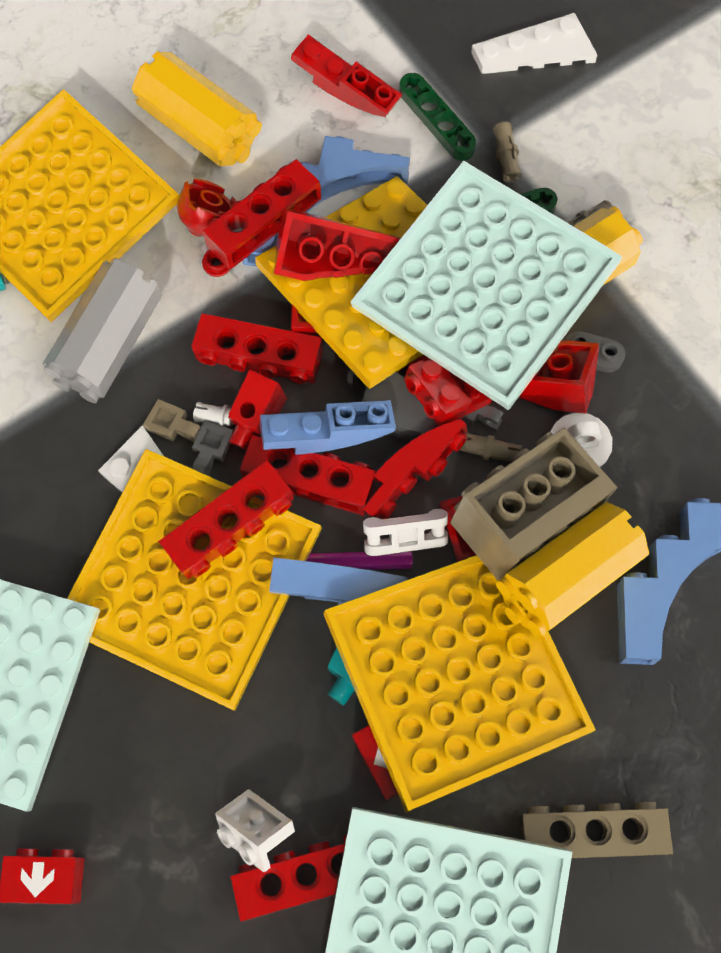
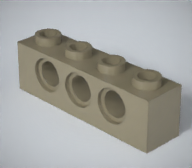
[519,802,673,858]

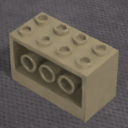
[450,427,618,580]

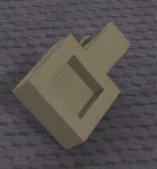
[143,399,201,443]

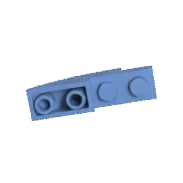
[260,400,396,455]

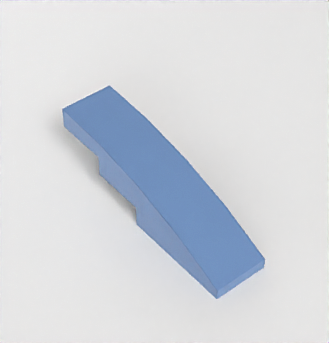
[269,558,407,604]

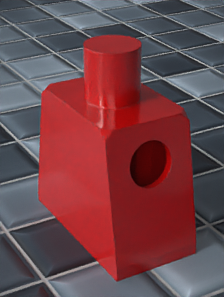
[228,369,288,450]

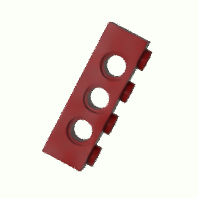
[202,159,322,270]
[192,313,323,384]
[240,435,376,516]
[158,460,295,579]
[230,835,347,922]

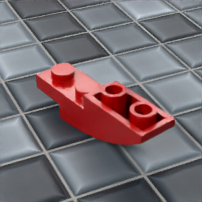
[291,34,402,118]
[363,419,468,519]

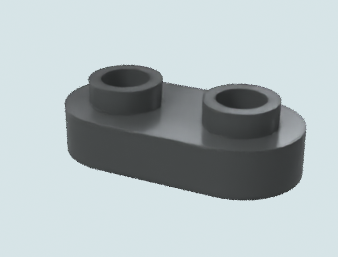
[565,331,625,373]

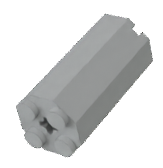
[42,258,162,403]

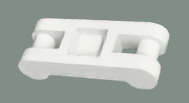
[363,509,448,556]

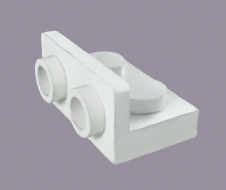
[215,789,295,872]

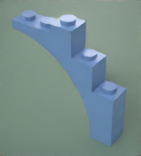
[242,136,410,267]
[617,498,721,665]

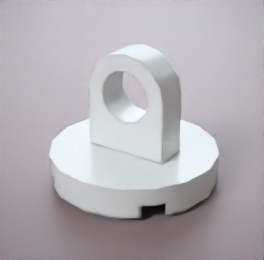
[551,413,612,468]

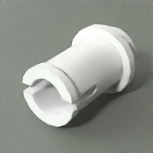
[193,402,234,428]

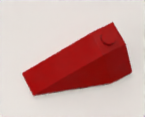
[273,208,401,281]
[519,340,599,414]

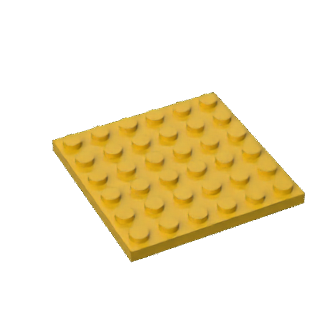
[0,89,179,322]
[255,176,428,389]
[67,449,322,711]
[323,555,595,812]

